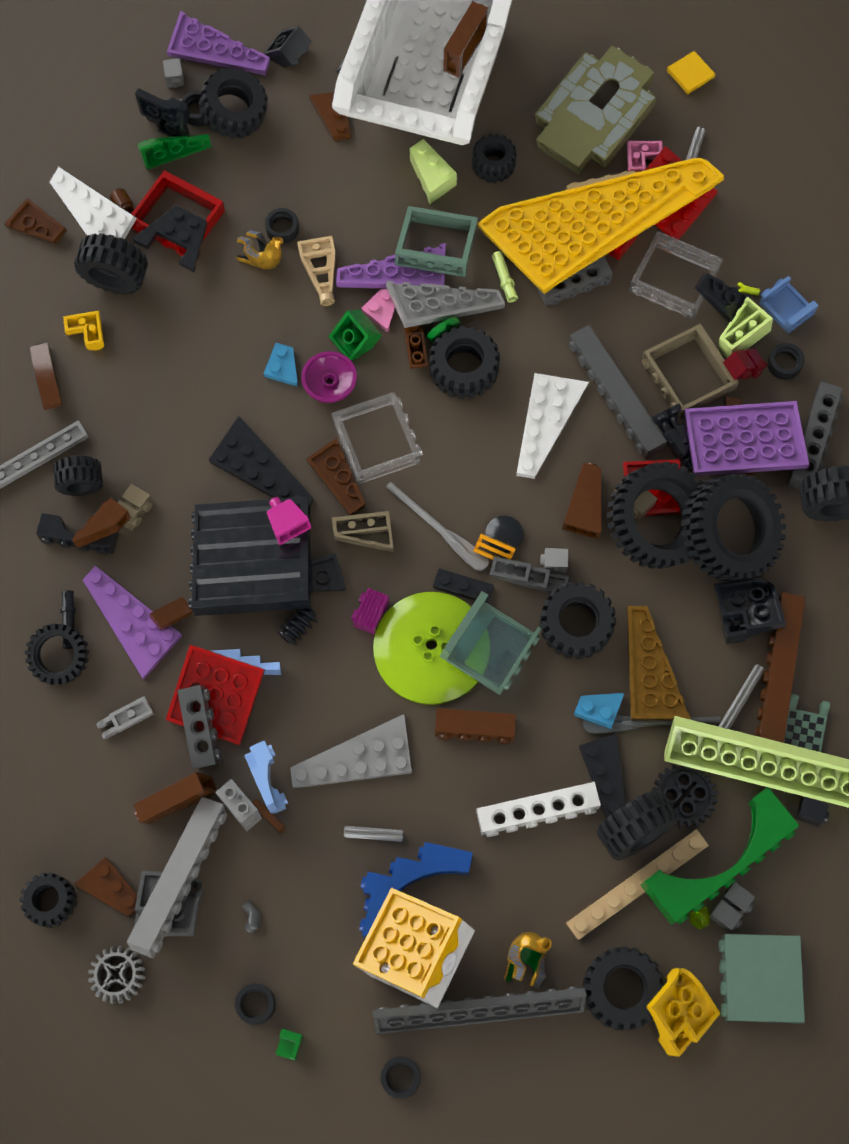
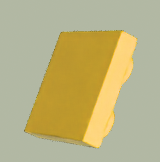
[667,51,715,94]

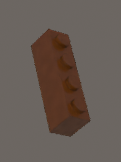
[435,708,516,744]

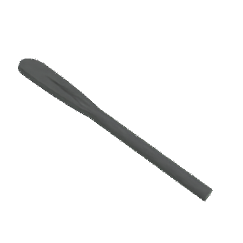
[583,715,721,734]

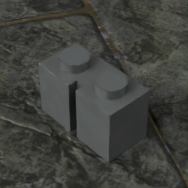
[708,882,755,932]

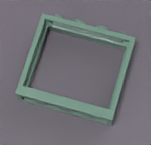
[395,206,478,277]

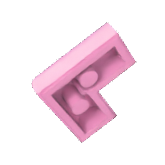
[627,141,663,173]

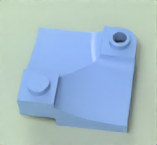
[244,741,288,814]

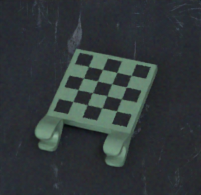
[784,694,830,752]

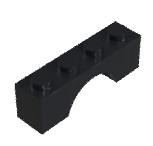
[36,513,119,555]

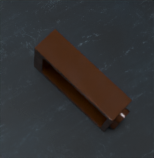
[443,1,488,78]

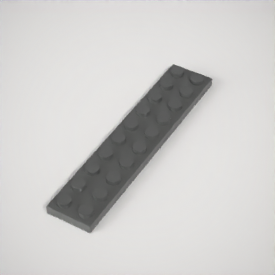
[373,986,586,1035]

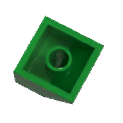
[328,310,382,362]

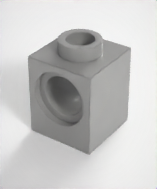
[163,58,185,88]
[540,548,568,573]

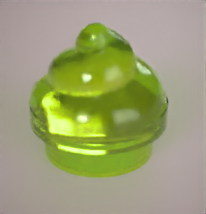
[690,908,710,929]

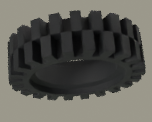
[25,624,89,685]

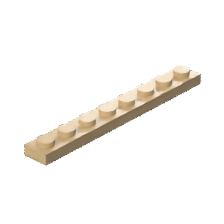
[566,829,709,941]

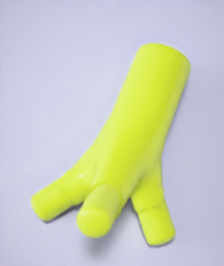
[737,282,760,296]

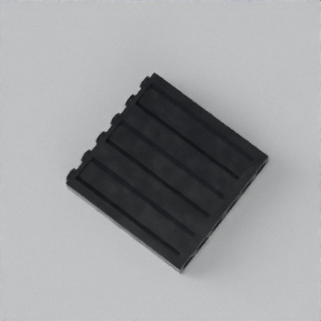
[189,496,311,616]

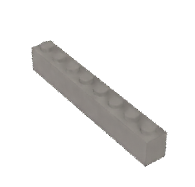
[127,797,227,958]

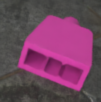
[267,497,311,546]

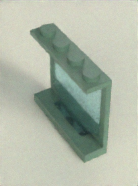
[440,591,541,695]

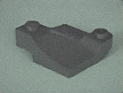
[134,871,204,937]

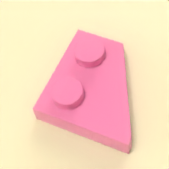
[361,288,395,332]

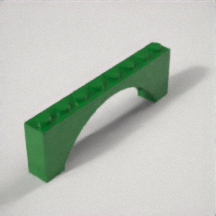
[640,787,800,926]

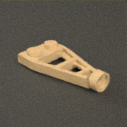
[297,236,336,306]

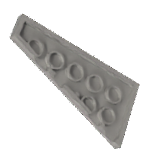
[386,281,505,328]
[290,714,412,789]

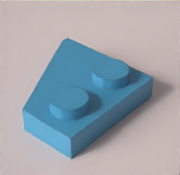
[263,343,298,387]
[574,693,624,729]

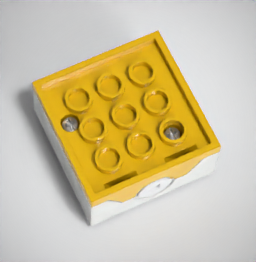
[353,888,475,1008]

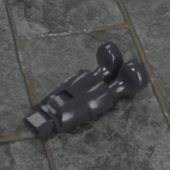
[651,403,693,470]

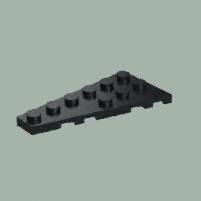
[209,416,314,505]

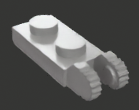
[96,696,154,739]

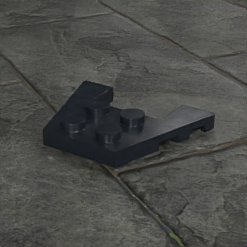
[133,205,207,272]

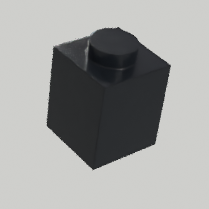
[795,797,830,827]

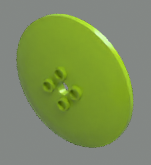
[373,592,490,705]

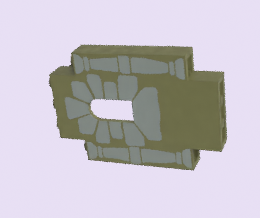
[535,45,656,175]

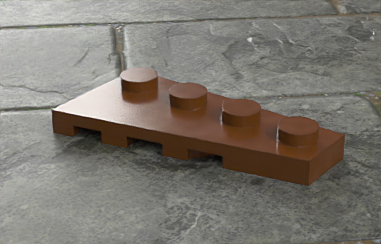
[306,438,366,515]

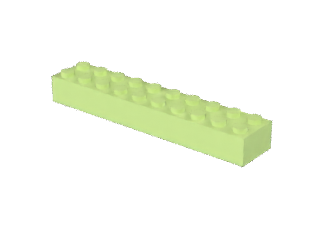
[664,716,849,808]

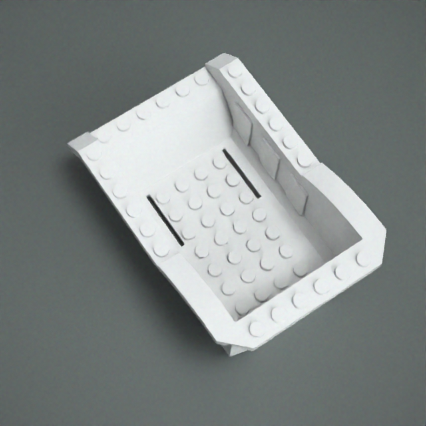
[332,0,513,145]

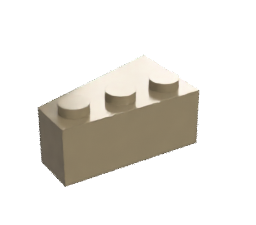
[332,511,394,552]

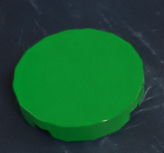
[427,317,461,343]

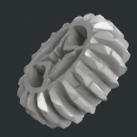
[88,946,145,1004]

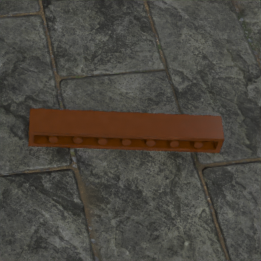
[754,592,806,743]

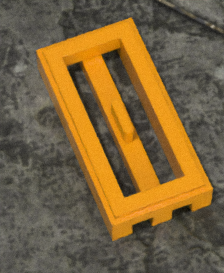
[473,533,516,560]

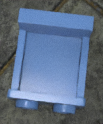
[759,276,819,334]

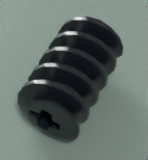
[276,608,318,646]

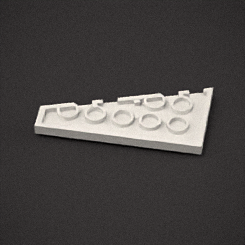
[50,167,137,239]
[516,373,589,479]

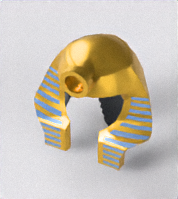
[236,230,283,270]

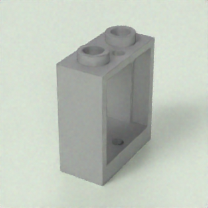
[216,779,262,831]

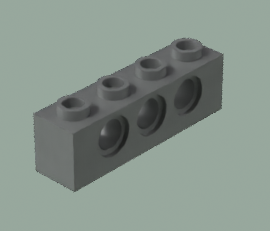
[537,256,613,306]
[177,685,222,769]

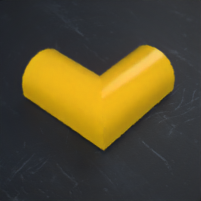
[63,311,104,350]

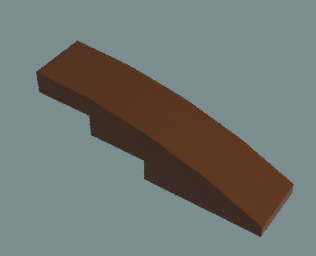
[30,343,62,410]

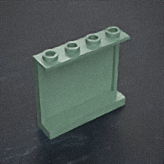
[718,934,805,1024]

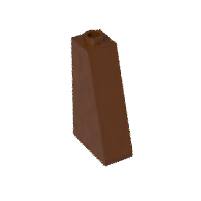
[562,462,601,540]
[133,772,218,824]

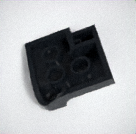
[135,88,190,137]
[714,578,786,644]

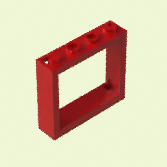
[131,170,225,256]

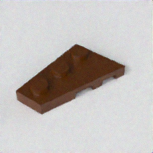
[4,198,67,244]

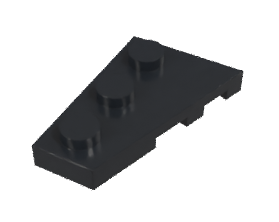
[694,273,751,323]

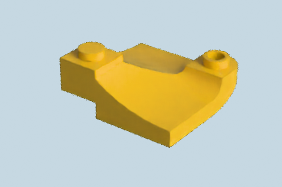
[646,968,720,1057]

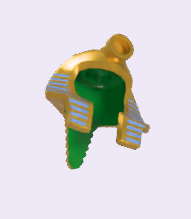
[504,932,552,989]

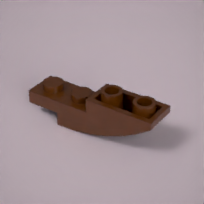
[403,325,428,369]

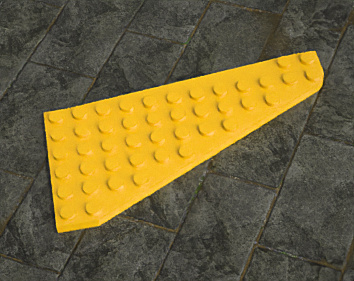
[477,158,724,294]

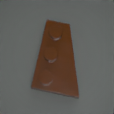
[309,92,351,140]
[74,857,138,917]

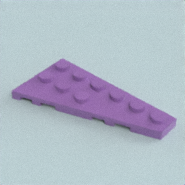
[167,11,270,75]

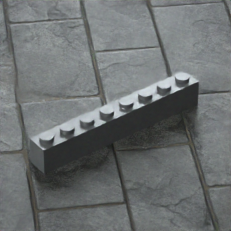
[568,325,667,459]

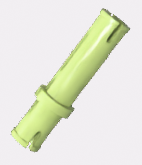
[492,251,518,303]

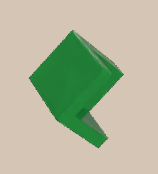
[276,1029,303,1061]

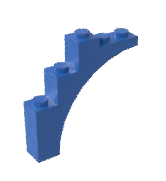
[359,842,473,938]

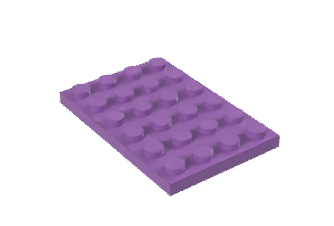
[684,401,809,476]

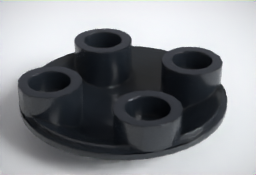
[485,516,523,552]

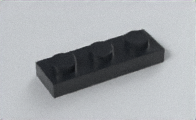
[433,568,494,603]

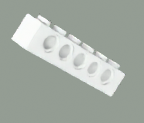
[476,782,601,837]

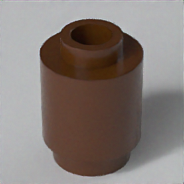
[110,188,134,213]

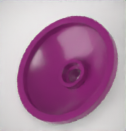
[301,351,357,403]

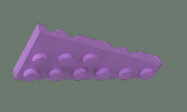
[336,243,446,289]
[83,566,182,680]

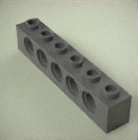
[787,381,843,489]

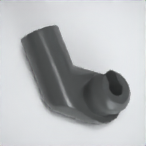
[242,901,261,933]

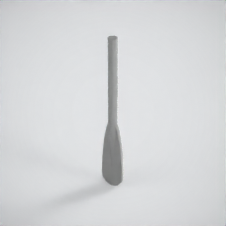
[386,482,489,571]

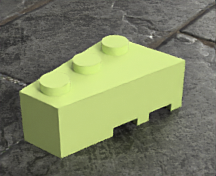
[410,139,457,204]
[718,297,773,358]

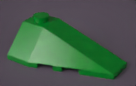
[137,134,212,170]

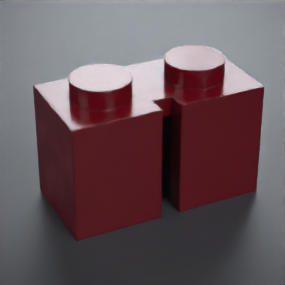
[723,349,767,380]

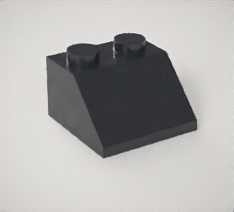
[263,26,312,68]

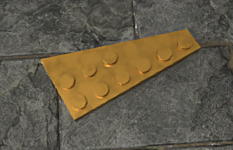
[627,606,691,721]

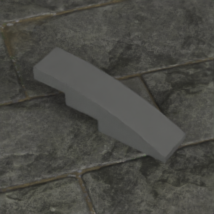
[490,557,569,593]

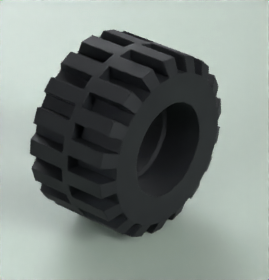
[472,133,517,183]
[53,455,103,496]
[20,872,77,928]

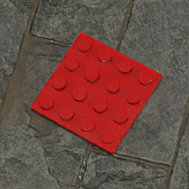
[644,146,718,243]
[165,645,265,745]

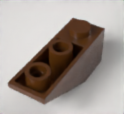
[72,497,131,548]

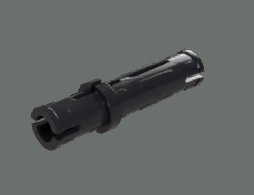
[60,590,76,649]

